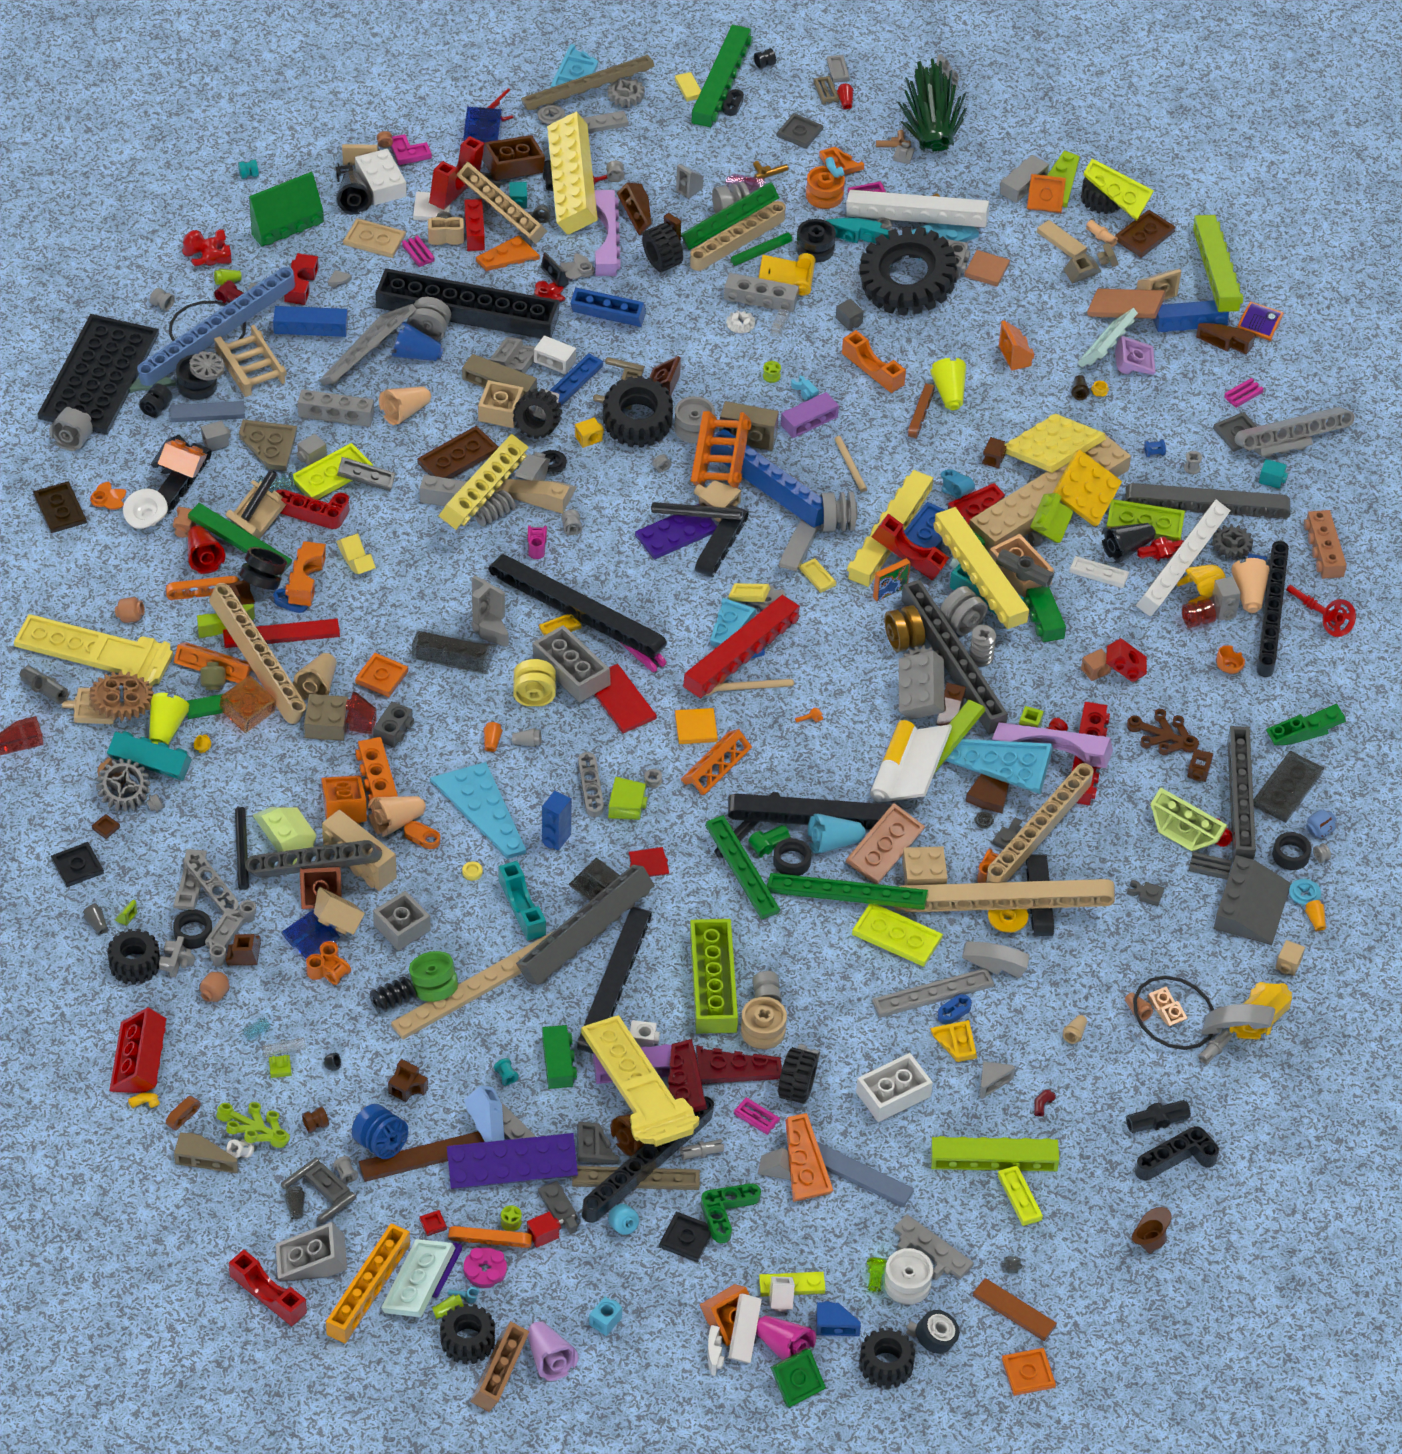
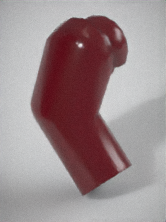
[1034,1089,1056,1117]

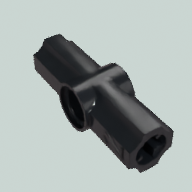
[1126,1100,1191,1133]

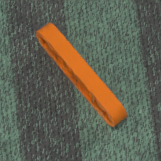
[165,576,240,600]
[448,1226,532,1248]

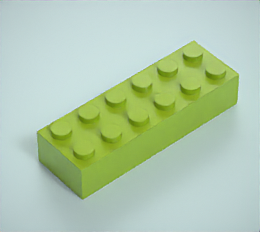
[690,919,738,1034]

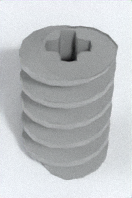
[474,490,516,527]
[970,625,996,667]

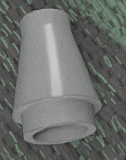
[512,728,542,747]

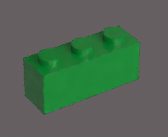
[1024,586,1066,643]
[542,1025,577,1089]

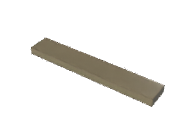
[572,1166,700,1190]

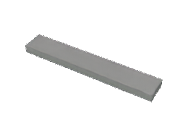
[872,969,994,1018]

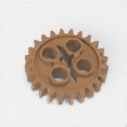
[89,671,154,721]

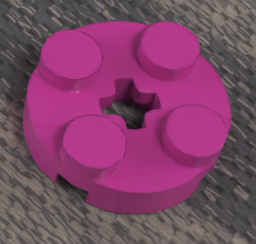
[464,1248,507,1288]

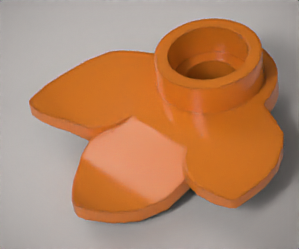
[90,481,126,510]

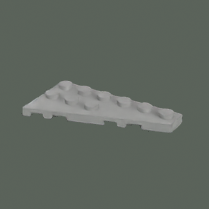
[319,304,417,386]

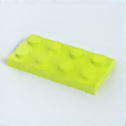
[290,443,373,500]
[852,904,943,967]

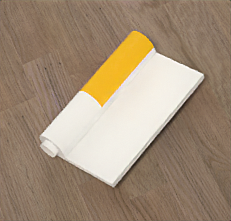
[870,720,952,802]

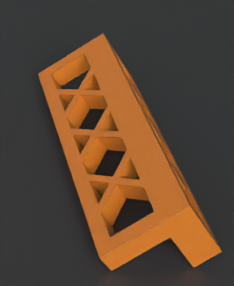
[173,642,253,685]
[681,729,752,795]

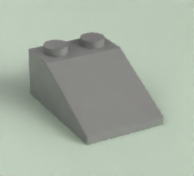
[275,1222,347,1281]

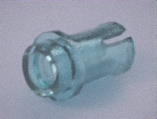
[242,1017,270,1041]

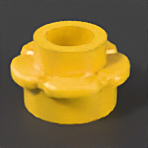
[1091,381,1109,397]
[194,734,211,753]

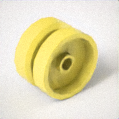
[513,659,556,706]

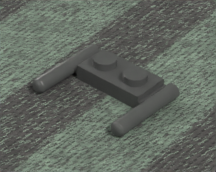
[281,1157,357,1224]

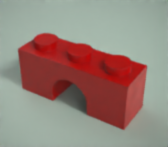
[464,199,485,251]
[284,253,319,305]

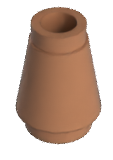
[1125,992,1153,1021]

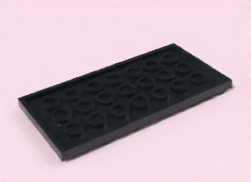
[38,314,159,435]

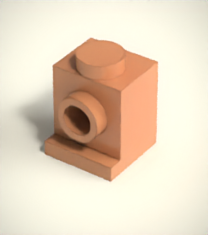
[173,507,196,537]

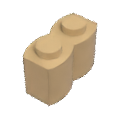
[428,217,464,245]

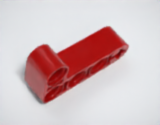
[276,489,350,529]

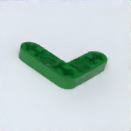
[701,1184,761,1243]

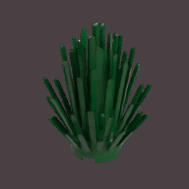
[897,59,967,152]

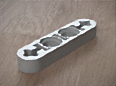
[578,752,604,817]
[186,851,239,914]

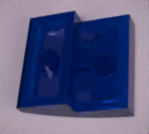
[281,910,340,959]

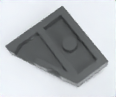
[577,1121,619,1164]

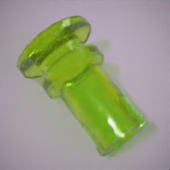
[866,1257,887,1292]

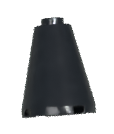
[336,171,372,215]
[1101,523,1156,564]

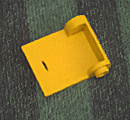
[758,253,816,296]

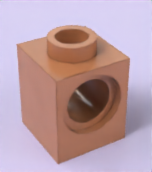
[1081,648,1112,681]

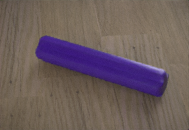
[432,1242,462,1298]

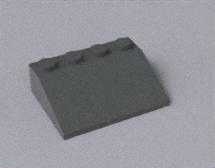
[1214,855,1291,945]

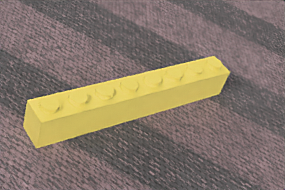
[847,470,934,587]
[933,507,1029,629]

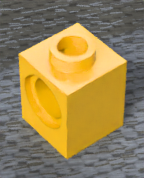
[574,417,604,448]

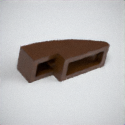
[1196,323,1255,355]

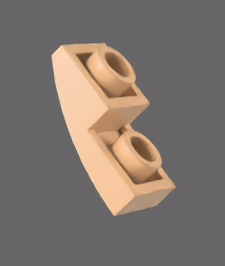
[1147,986,1187,1027]

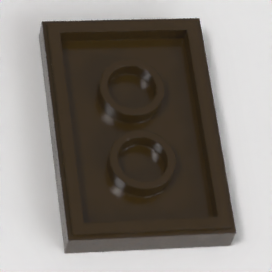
[33,481,87,533]

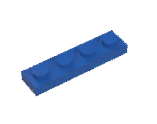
[549,353,603,405]

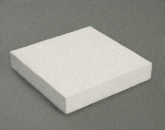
[413,192,451,221]

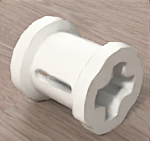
[226,1139,254,1158]

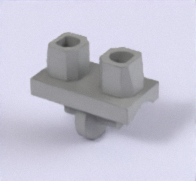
[159,936,195,977]

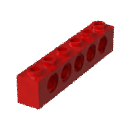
[1072,701,1110,806]

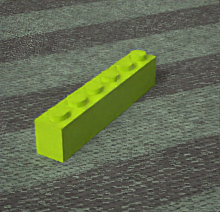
[930,1136,1059,1172]

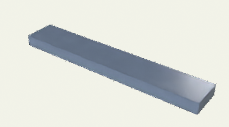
[817,1142,914,1207]

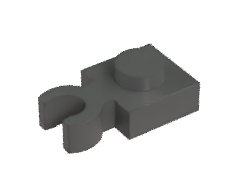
[1127,880,1165,906]

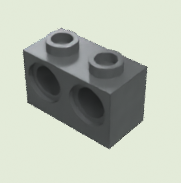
[373,701,414,748]

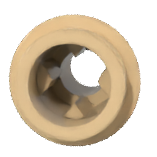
[1063,1015,1087,1044]

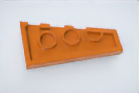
[785,1113,834,1202]

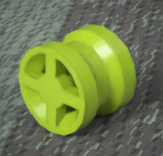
[763,361,781,383]
[501,1205,522,1232]

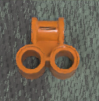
[306,941,351,985]

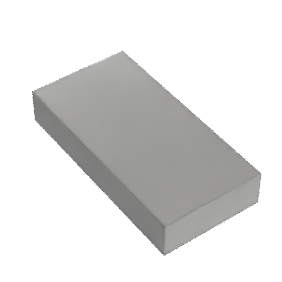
[826,55,850,83]

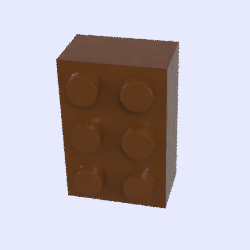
[482,135,545,181]

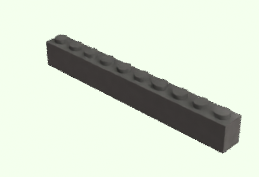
[901,579,1008,735]

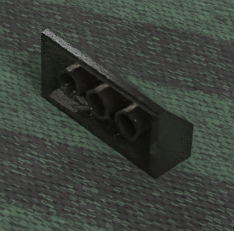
[412,629,497,675]

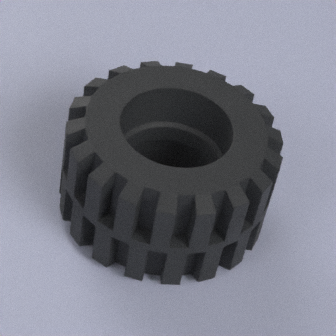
[1081,177,1120,214]
[642,223,683,272]
[513,388,563,439]
[107,929,160,985]
[778,1047,818,1104]
[440,1304,495,1364]
[859,1328,915,1389]

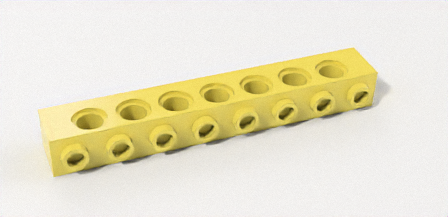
[439,434,529,530]

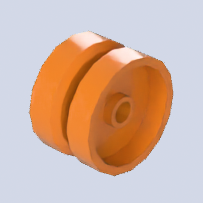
[806,166,845,209]

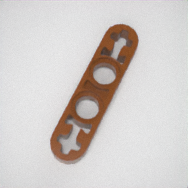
[908,383,935,439]

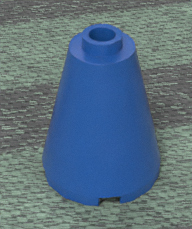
[392,322,444,361]

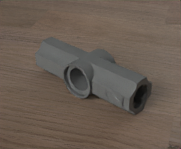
[996,549,1054,588]
[19,665,69,704]

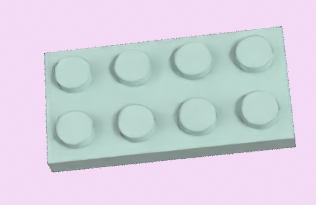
[1077,308,1138,367]
[381,1239,455,1317]

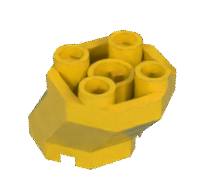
[1229,982,1292,1039]

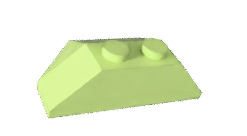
[1150,787,1228,852]
[253,807,317,865]

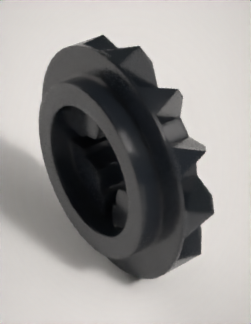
[542,450,567,475]

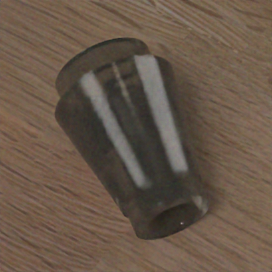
[284,1186,305,1219]

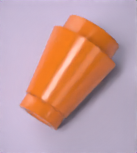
[483,722,503,752]

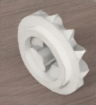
[726,310,755,333]

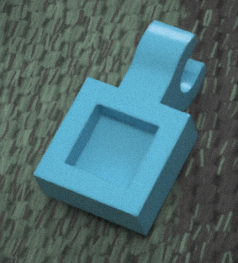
[791,375,819,400]

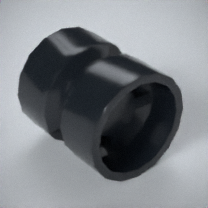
[139,383,173,418]

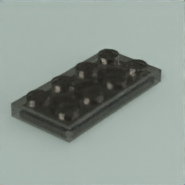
[1253,751,1324,823]

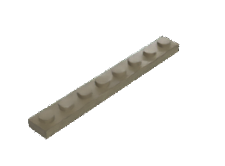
[521,55,655,110]

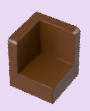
[227,580,255,605]

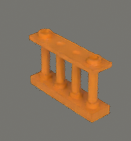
[691,411,751,489]

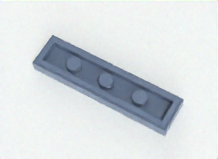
[170,401,245,422]

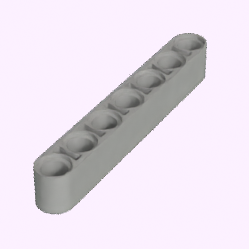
[1235,407,1355,450]

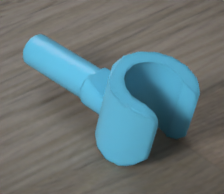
[448,1287,479,1303]

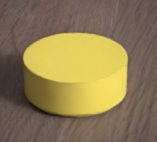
[462,861,483,881]

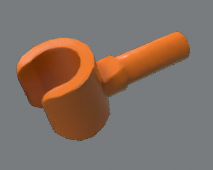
[795,707,823,723]

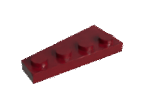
[668,1039,707,1112]
[696,1045,782,1084]

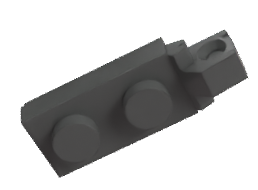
[538,1181,578,1234]

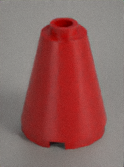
[188,525,226,574]

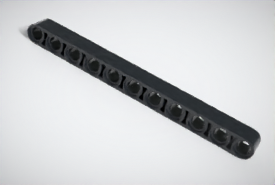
[488,554,667,658]

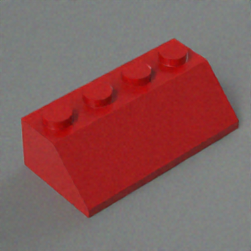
[109,1007,167,1093]

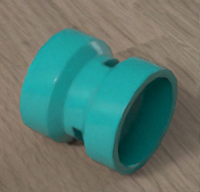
[238,159,259,179]

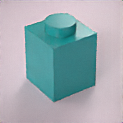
[509,182,527,208]
[1259,459,1289,489]

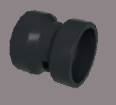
[754,48,777,69]

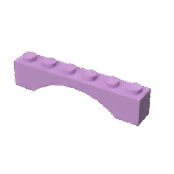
[595,190,620,276]
[992,722,1113,768]

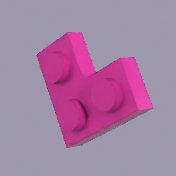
[390,134,432,165]

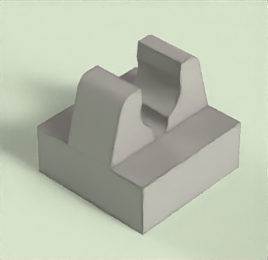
[893,142,914,164]

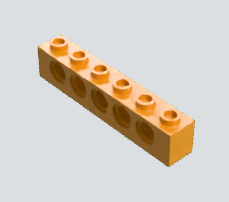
[326,1223,410,1344]

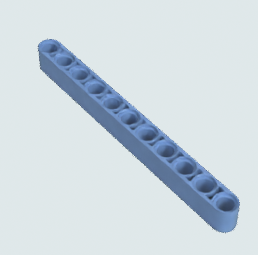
[137,267,295,386]

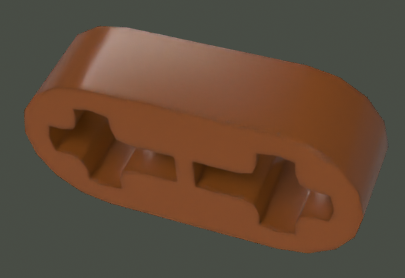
[165,1096,201,1131]

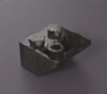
[569,857,620,901]

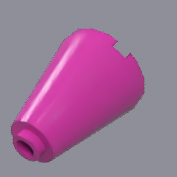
[756,1315,816,1360]

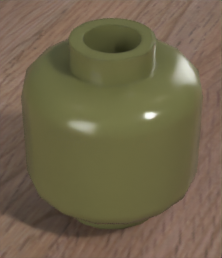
[200,662,226,690]

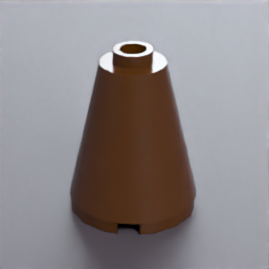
[610,1113,645,1156]

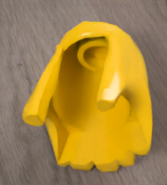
[1177,564,1226,607]

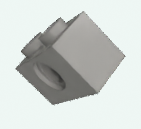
[1211,577,1241,621]

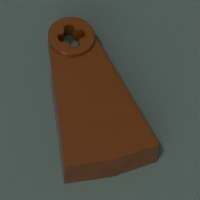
[966,774,1009,814]

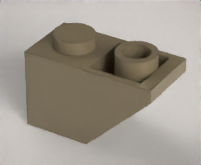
[1063,253,1101,284]

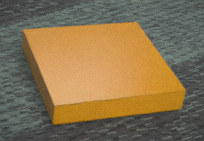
[675,708,718,744]

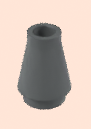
[83,904,108,935]

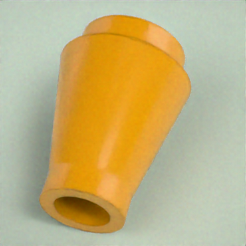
[1305,900,1327,931]

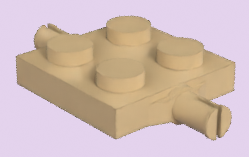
[62,688,124,724]

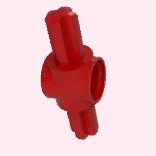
[1137,537,1184,561]

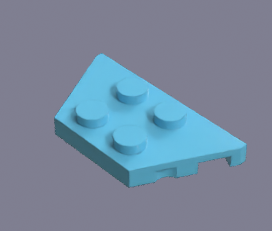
[551,44,598,87]

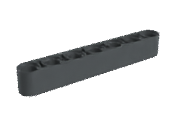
[245,840,382,878]

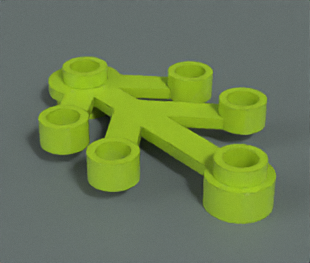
[216,1102,290,1148]

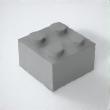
[373,891,431,951]

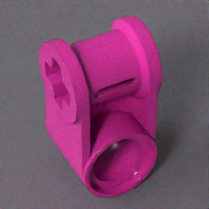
[528,525,547,559]

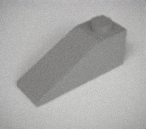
[515,452,550,481]

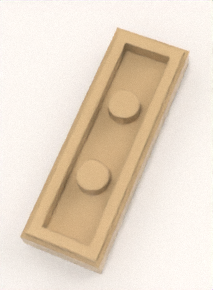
[1037,220,1087,258]

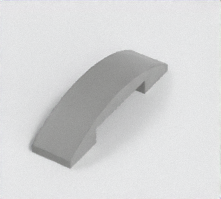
[173,849,207,910]
[1201,1004,1275,1035]

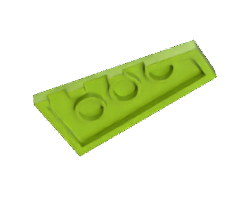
[1047,150,1080,208]

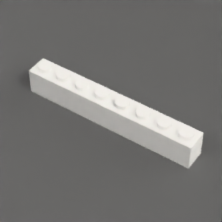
[846,190,989,227]
[1136,500,1231,616]

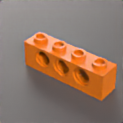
[355,737,398,802]

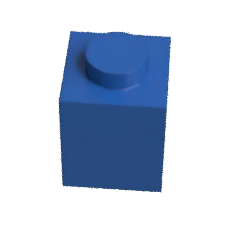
[816,1301,861,1336]

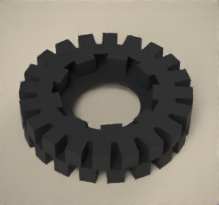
[859,226,958,315]

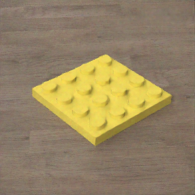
[1005,413,1106,473]

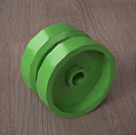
[409,951,459,1002]

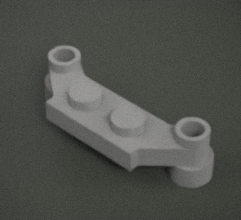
[205,900,256,967]

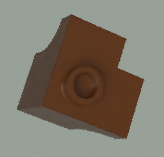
[226,934,261,966]
[388,1059,429,1102]

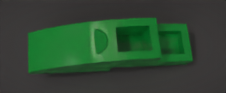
[1266,703,1346,745]

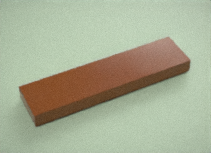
[973,1278,1057,1341]

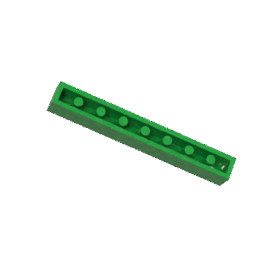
[691,24,753,128]

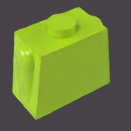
[608,776,648,820]

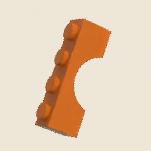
[842,330,906,393]
[285,541,326,606]

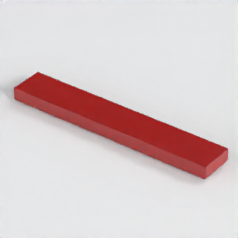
[223,618,340,648]

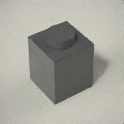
[835,299,864,330]

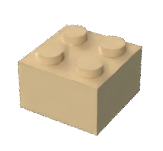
[478,380,524,428]
[902,846,947,885]

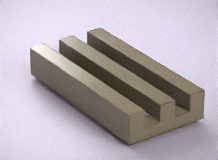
[813,76,839,105]

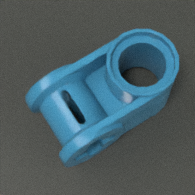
[940,469,975,499]

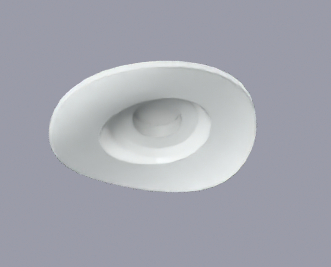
[123,489,168,529]

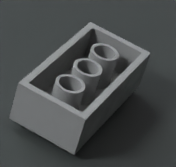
[532,625,611,703]

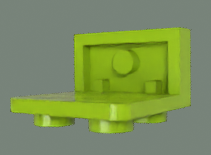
[1030,493,1073,543]

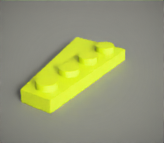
[1083,159,1154,221]

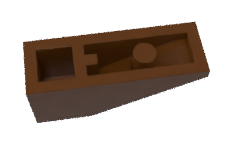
[617,182,652,235]

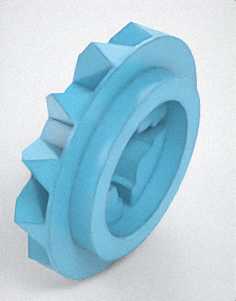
[1289,879,1321,907]

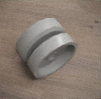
[407,297,451,341]
[674,396,715,443]
[940,586,988,636]

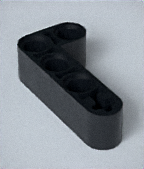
[1135,1126,1219,1181]

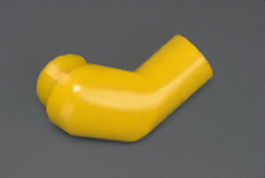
[128,1093,160,1108]

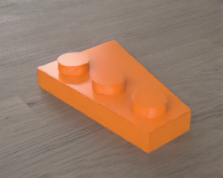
[476,235,540,271]

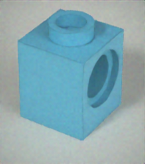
[589,1297,622,1336]

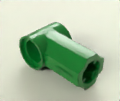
[748,825,791,858]

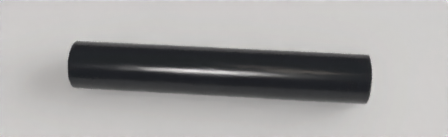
[241,469,278,521]

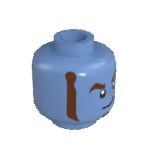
[1306,809,1337,839]

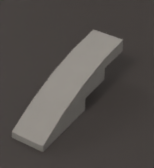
[779,520,820,571]

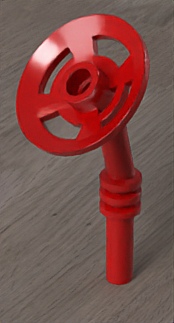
[1286,584,1356,637]

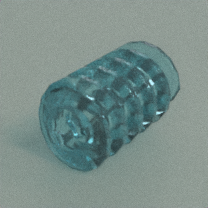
[255,472,295,493]

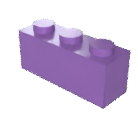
[781,392,839,438]

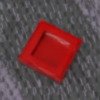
[419,1210,447,1236]

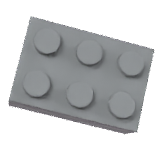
[899,651,945,719]

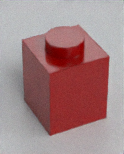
[527,1211,561,1248]

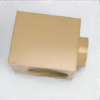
[1275,940,1305,976]

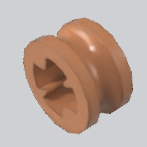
[376,131,393,148]

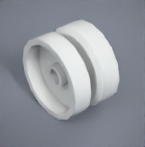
[884,1248,933,1305]

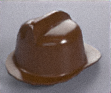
[1132,1207,1172,1254]

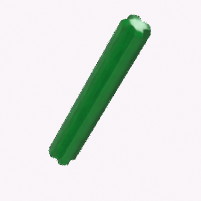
[730,232,792,266]

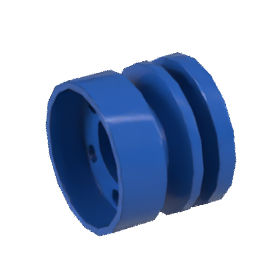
[351,1104,409,1159]

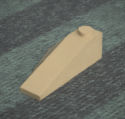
[494,479,577,513]

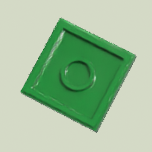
[770,1348,826,1408]

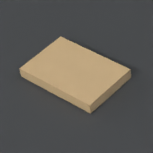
[343,218,406,258]

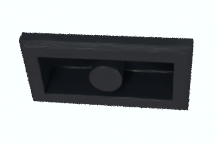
[540,252,569,287]

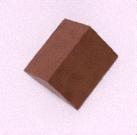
[649,356,681,395]
[300,867,342,909]

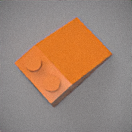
[321,775,367,824]

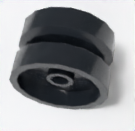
[796,219,836,263]
[176,354,218,400]
[239,547,287,590]

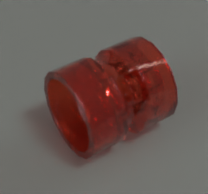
[1181,598,1216,628]

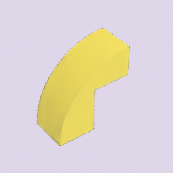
[336,533,376,574]

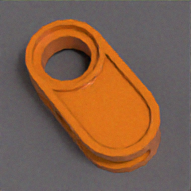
[404,821,440,849]

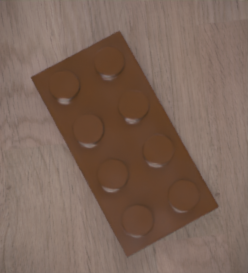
[417,425,499,479]

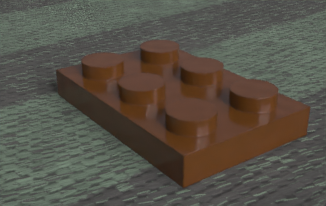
[1115,210,1176,258]

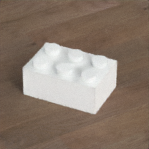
[355,148,407,205]
[856,1053,933,1122]

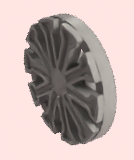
[190,351,224,380]

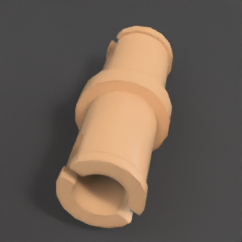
[1086,220,1118,247]

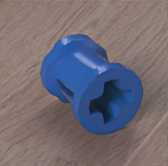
[1144,439,1166,457]

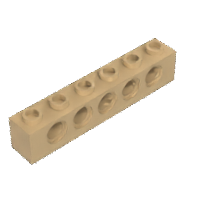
[457,162,547,244]

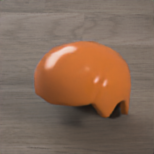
[1216,645,1245,674]

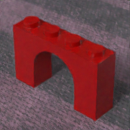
[429,136,485,210]

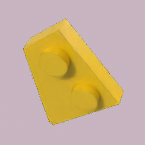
[930,1020,977,1062]

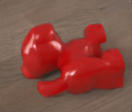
[182,229,232,266]

